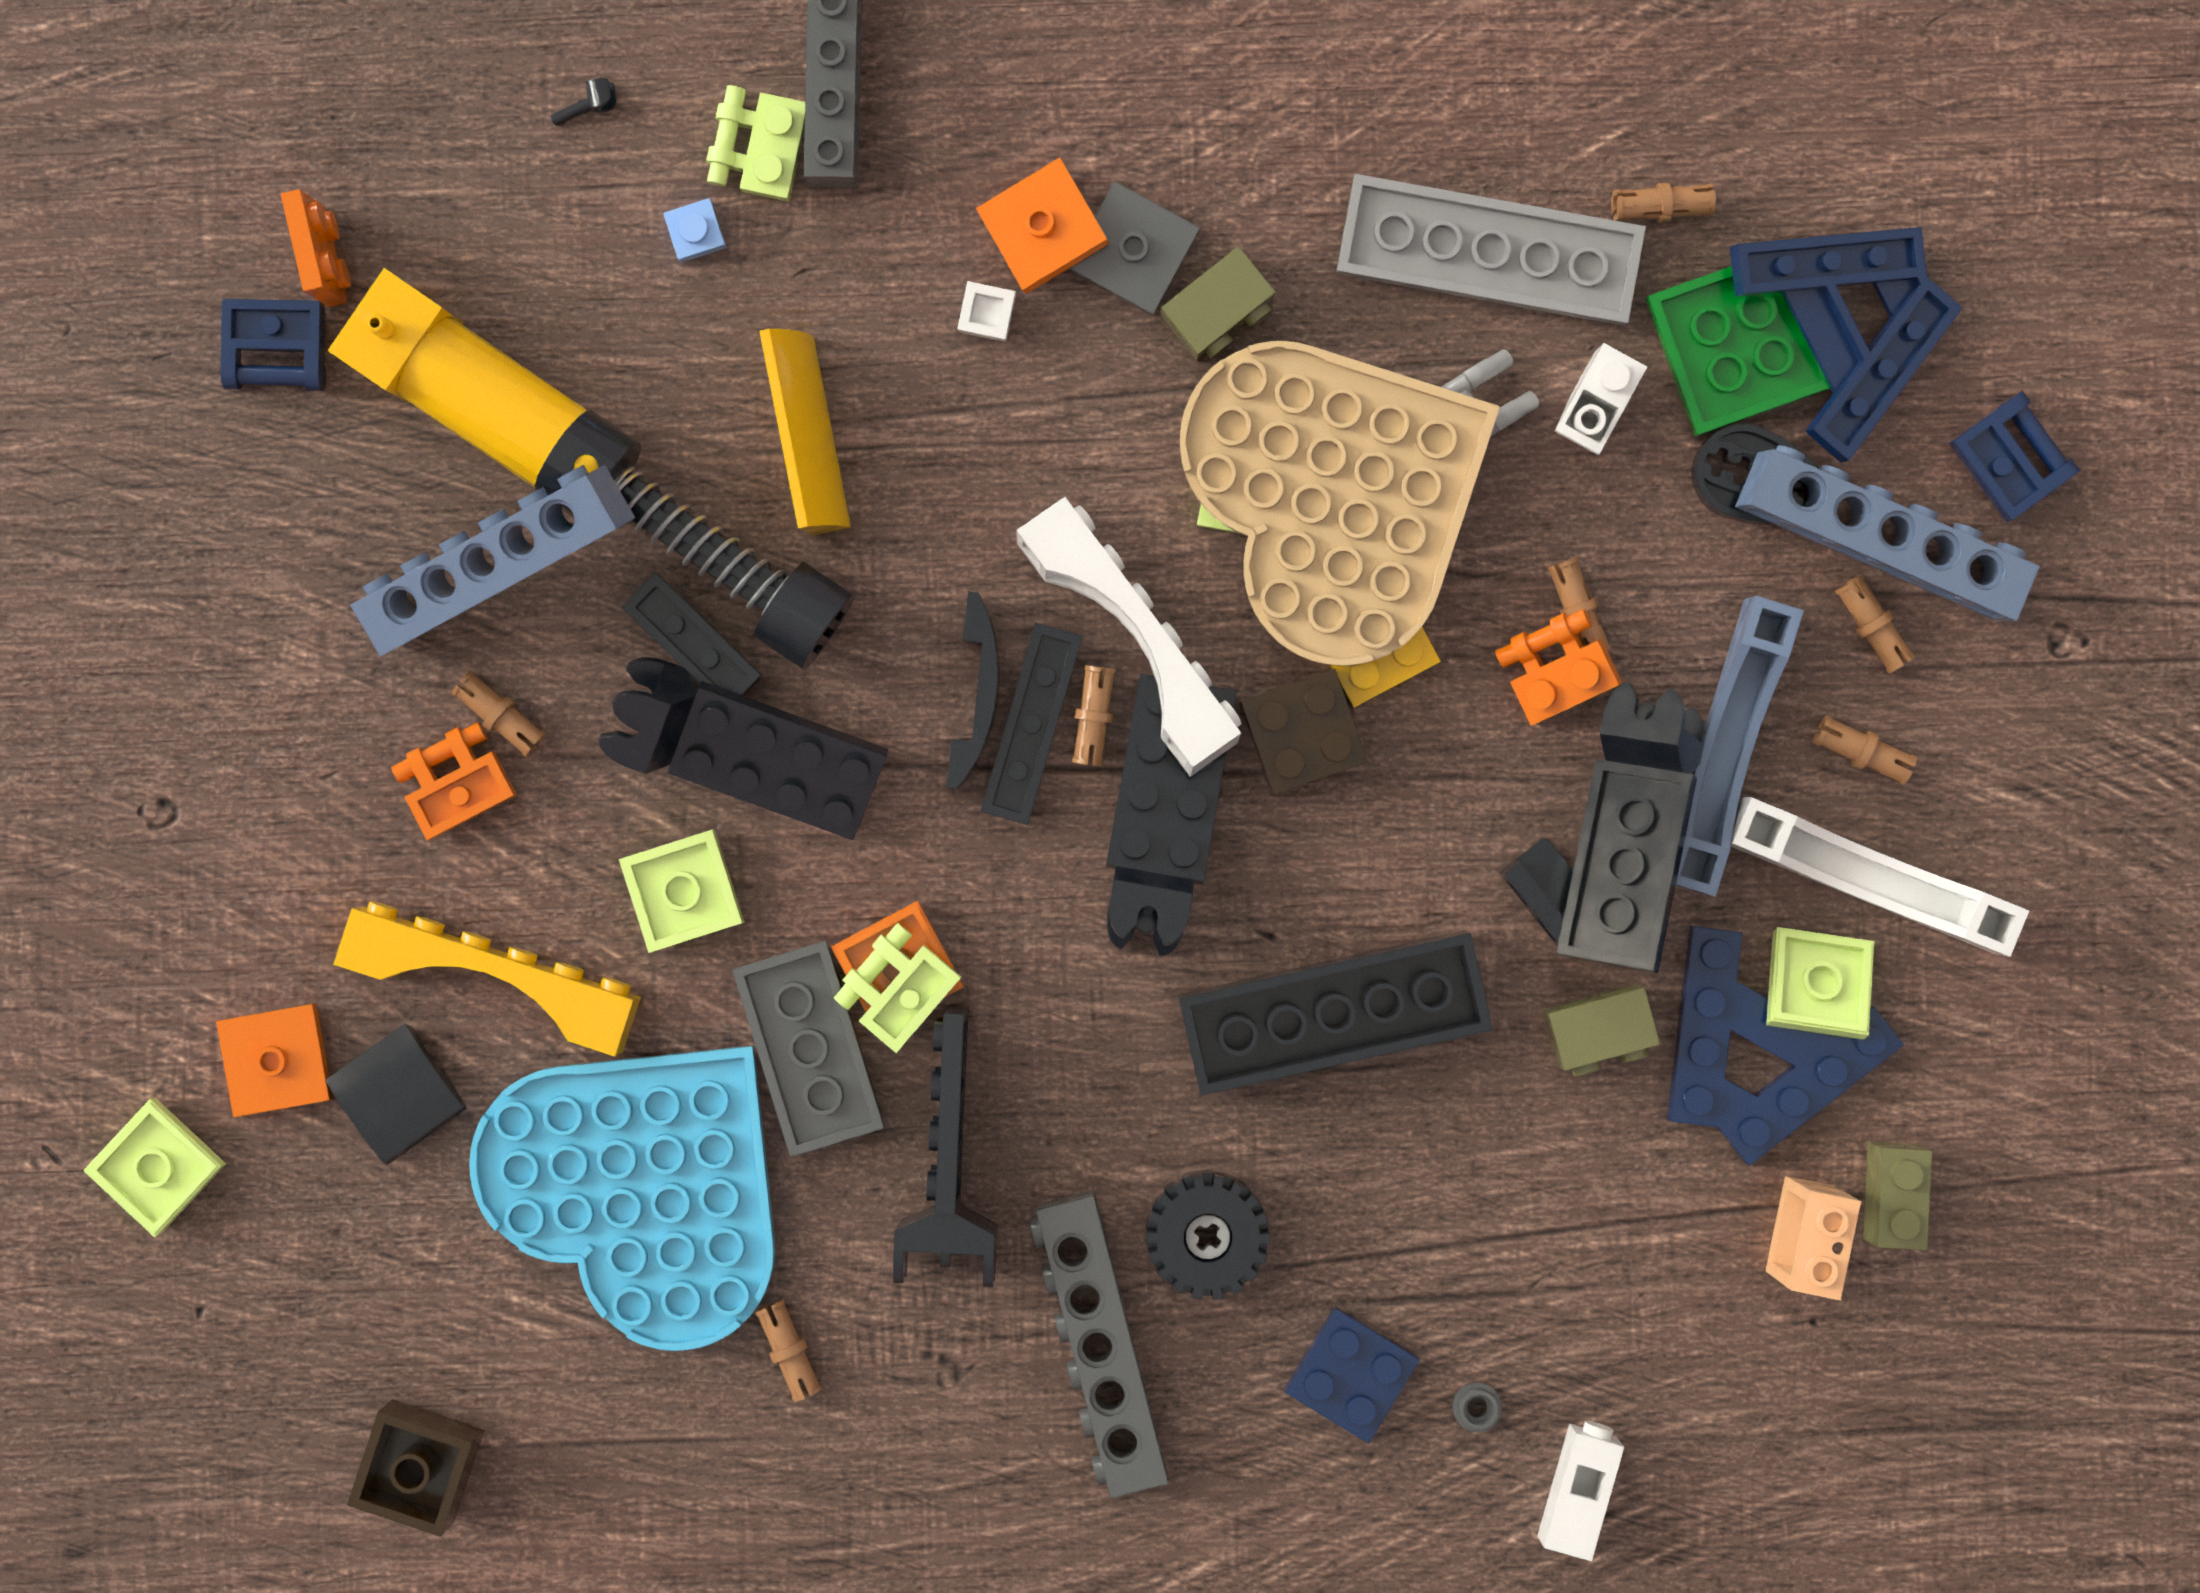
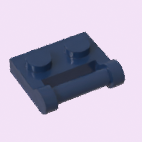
[220,299,326,391]
[1949,390,2080,522]

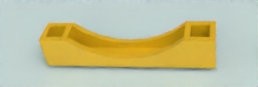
[333,901,641,1057]

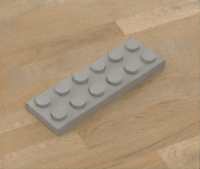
[1336,174,1646,326]

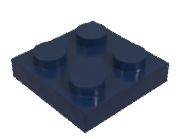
[1284,1306,1420,1444]

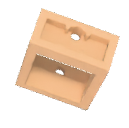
[1765,1176,1861,1301]

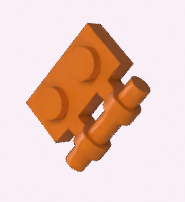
[1495,609,1623,726]
[391,722,517,840]

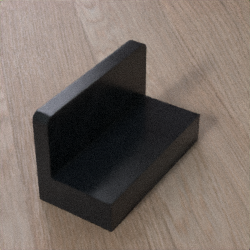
[1499,838,1573,947]

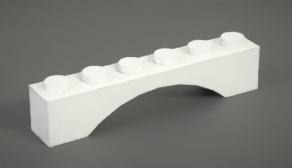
[1017,497,1242,777]
[1731,797,2029,957]

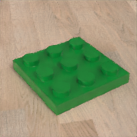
[1645,266,1831,437]

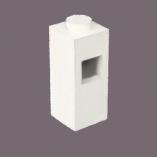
[1537,1421,1624,1561]

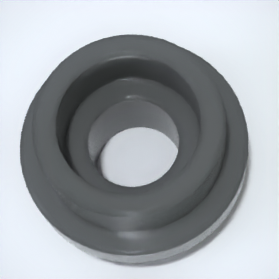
[1452,1382,1502,1432]

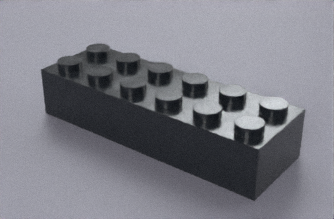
[1178,930,1493,1096]

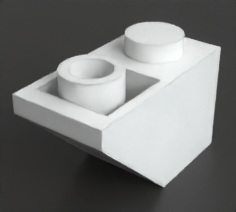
[1555,343,1647,455]

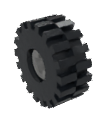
[1146,1170,1270,1300]

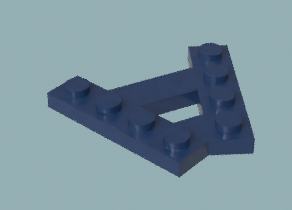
[1730,227,1962,463]
[1667,926,1904,1166]

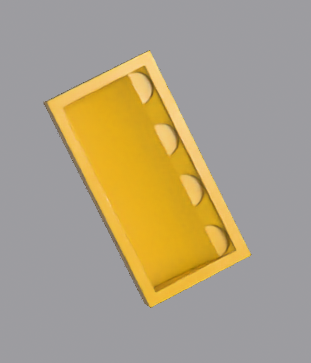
[760,329,851,536]

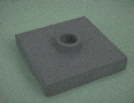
[1067,181,1200,316]

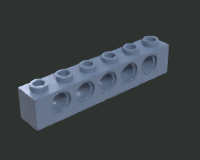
[1735,445,2040,622]
[350,465,635,657]

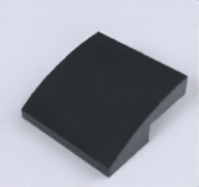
[325,1024,467,1165]

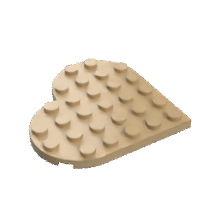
[1180,341,1500,666]

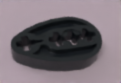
[1692,424,1819,525]

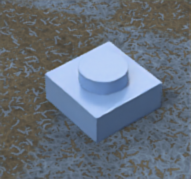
[663,198,727,263]

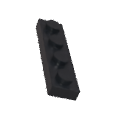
[981,622,1083,825]

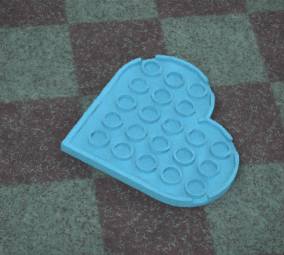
[469,1045,776,1351]

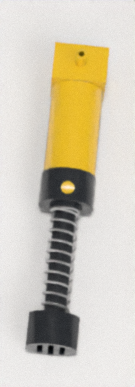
[328,268,855,670]

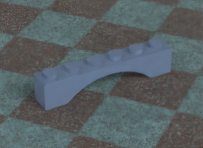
[1676,596,1804,897]

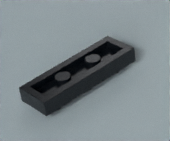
[621,572,763,696]

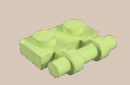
[706,85,805,202]
[834,923,962,1053]

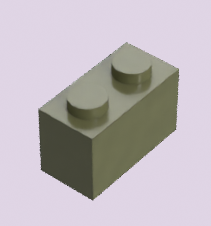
[1160,246,1276,361]
[1542,984,1660,1076]
[1863,1141,1932,1250]

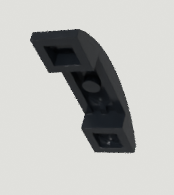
[946,591,1000,789]

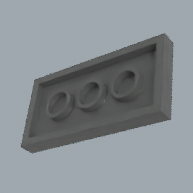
[732,940,885,1157]

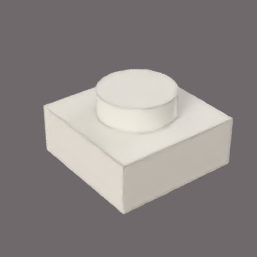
[957,281,1016,342]

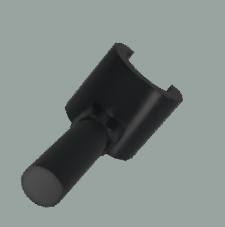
[551,78,617,126]

